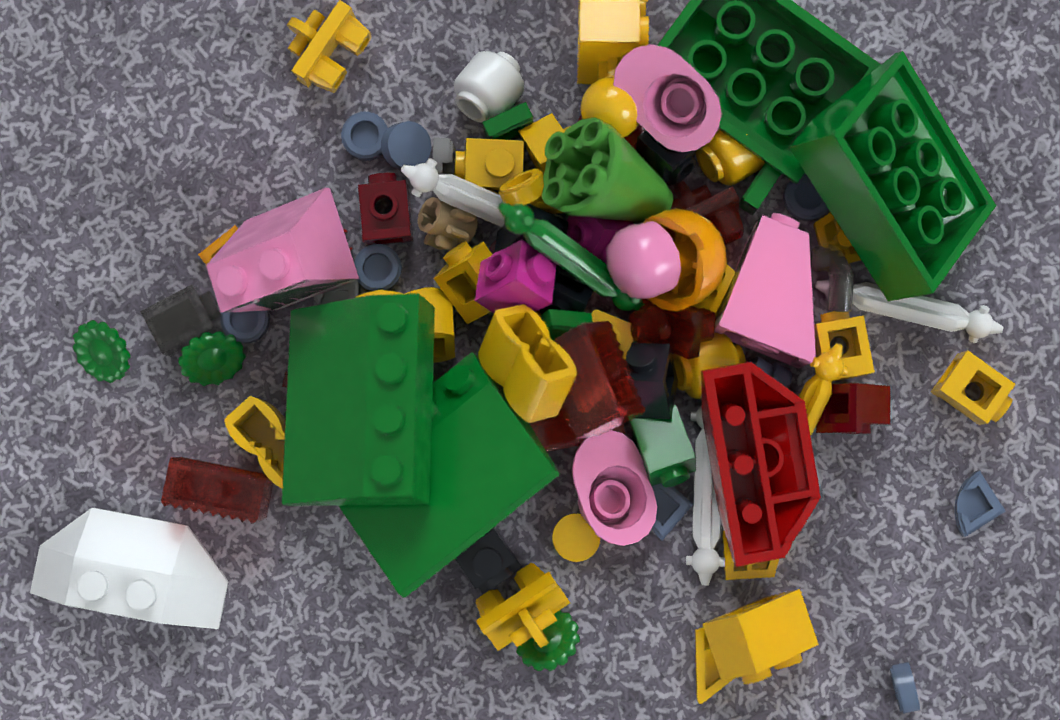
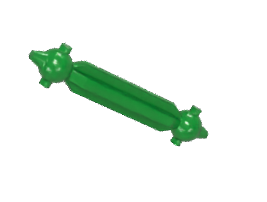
[498,202,646,312]

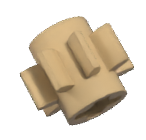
[418,197,477,251]

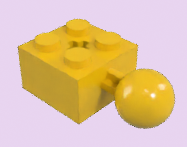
[577,0,649,138]

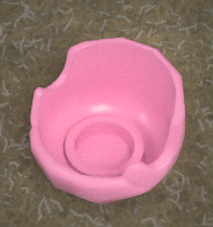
[606,221,681,299]

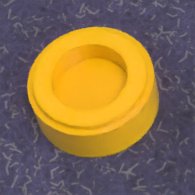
[499,169,544,205]
[552,513,601,562]

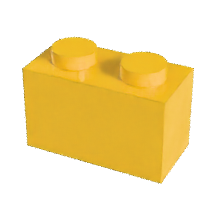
[703,589,819,684]

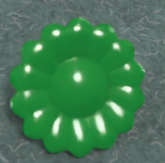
[72,320,130,383]
[178,331,246,386]
[516,610,580,671]

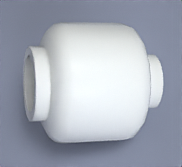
[454,51,524,123]

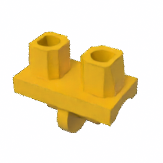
[287,0,372,93]
[475,563,570,651]

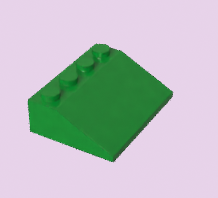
[657,0,881,184]
[789,51,996,302]
[282,294,435,506]
[338,352,560,599]

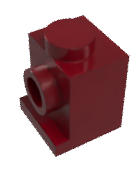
[358,172,414,246]
[816,383,890,434]

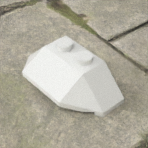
[30,508,229,629]

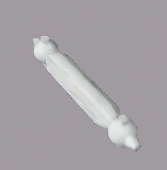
[401,158,563,227]
[815,271,1003,343]
[686,405,725,586]

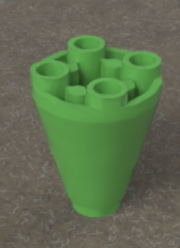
[542,118,673,223]

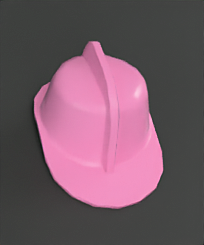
[613,44,722,152]
[572,430,657,546]

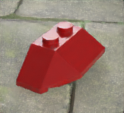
[701,362,821,567]

